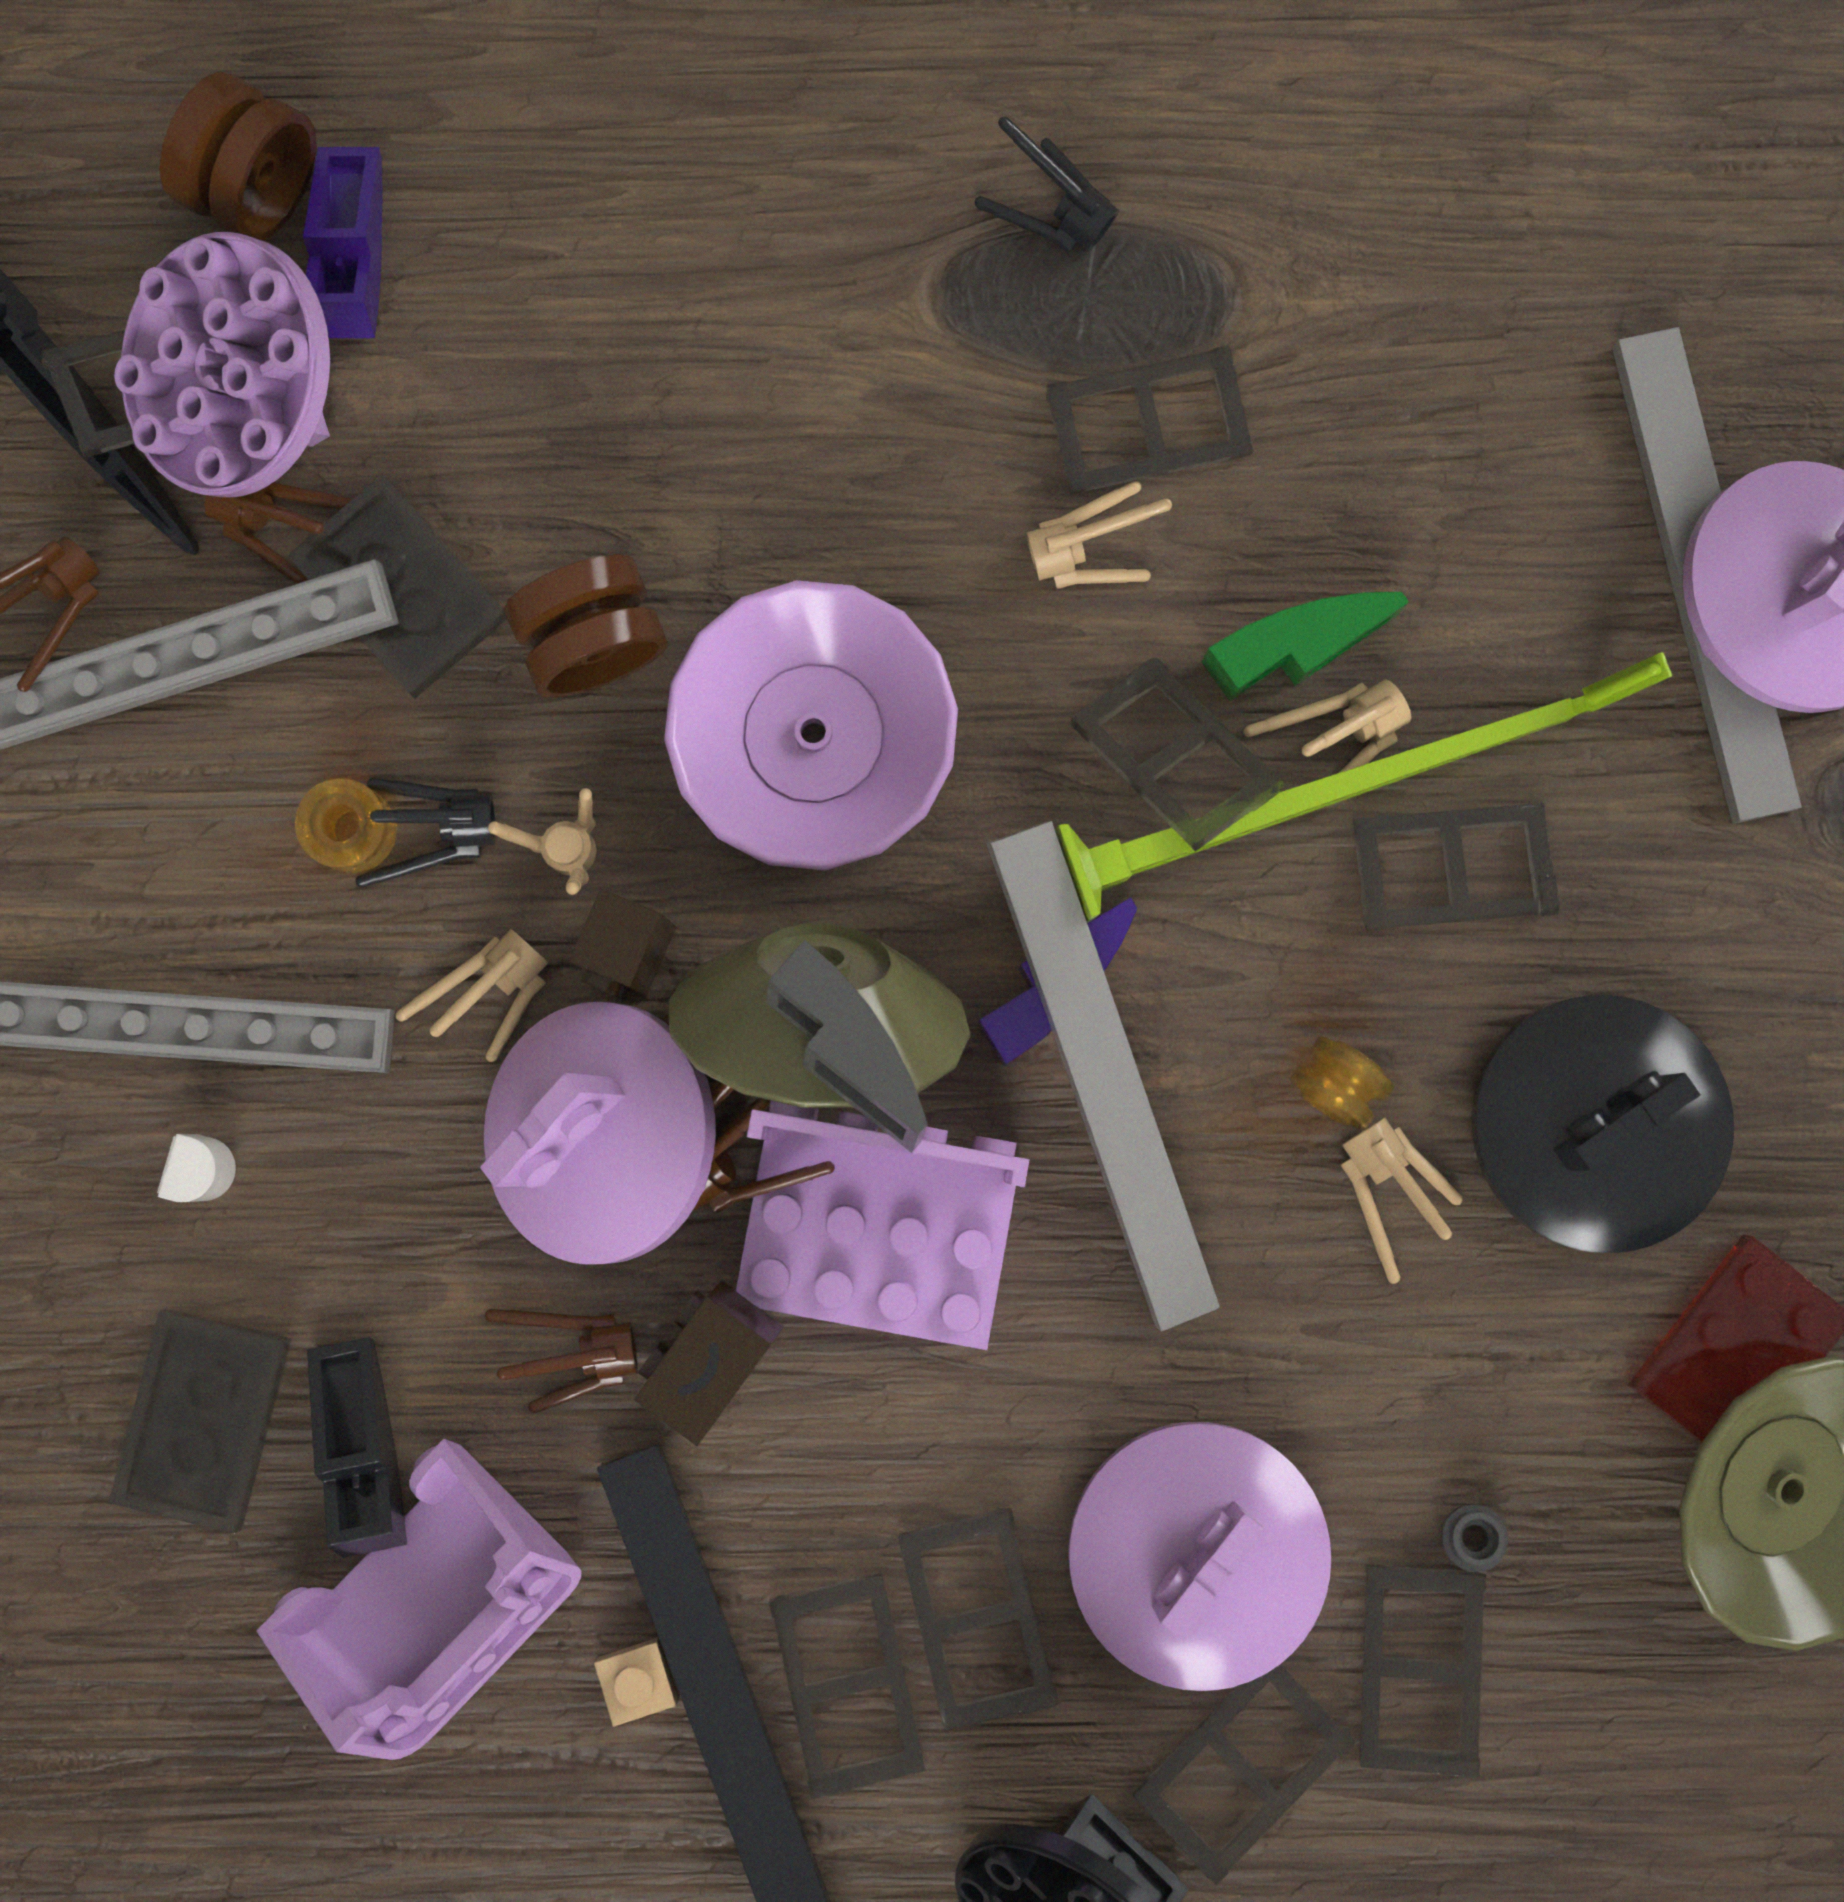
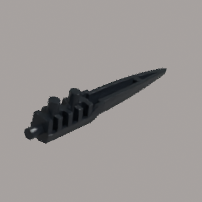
[0,269,199,555]

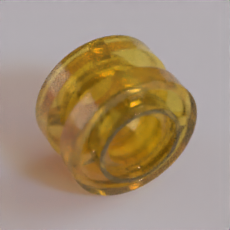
[295,778,397,873]
[1289,1036,1395,1131]

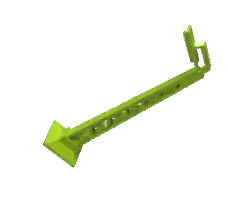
[1055,652,1673,923]

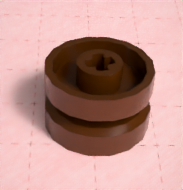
[159,71,317,241]
[503,554,669,698]

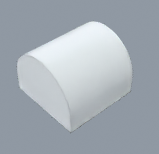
[157,1134,236,1202]

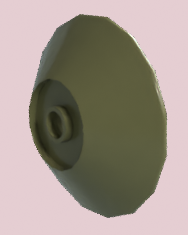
[668,923,971,1108]
[1679,1356,1844,1651]

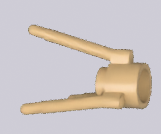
[1026,481,1172,589]
[1243,679,1411,773]
[488,788,597,895]
[395,929,548,1062]
[1341,1117,1463,1284]

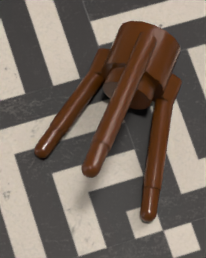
[204,482,359,584]
[0,536,100,692]
[693,1098,835,1213]
[485,1309,638,1413]

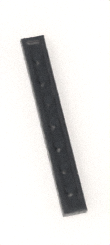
[597,1442,831,1902]

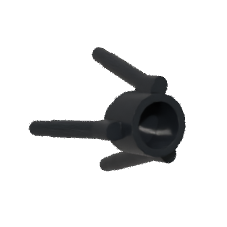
[975,117,1119,253]
[355,778,496,887]

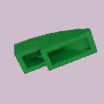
[1201,592,1409,701]

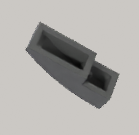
[766,940,928,1153]

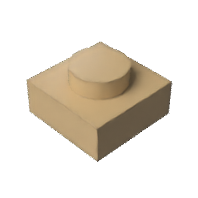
[594,1637,679,1727]

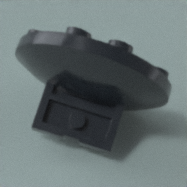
[1471,995,1734,1253]
[955,1794,1189,1902]

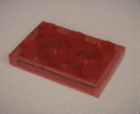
[1627,1235,1844,1444]

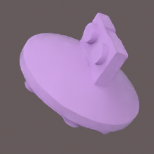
[114,232,330,498]
[1683,461,1844,713]
[480,1002,716,1265]
[1068,1422,1331,1691]

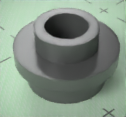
[1441,1504,1508,1572]

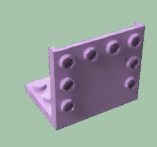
[736,1101,1030,1350]

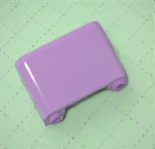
[256,1439,581,1760]

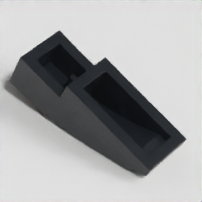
[307,1337,407,1558]

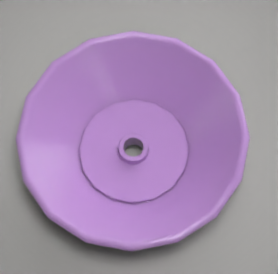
[664,580,958,871]

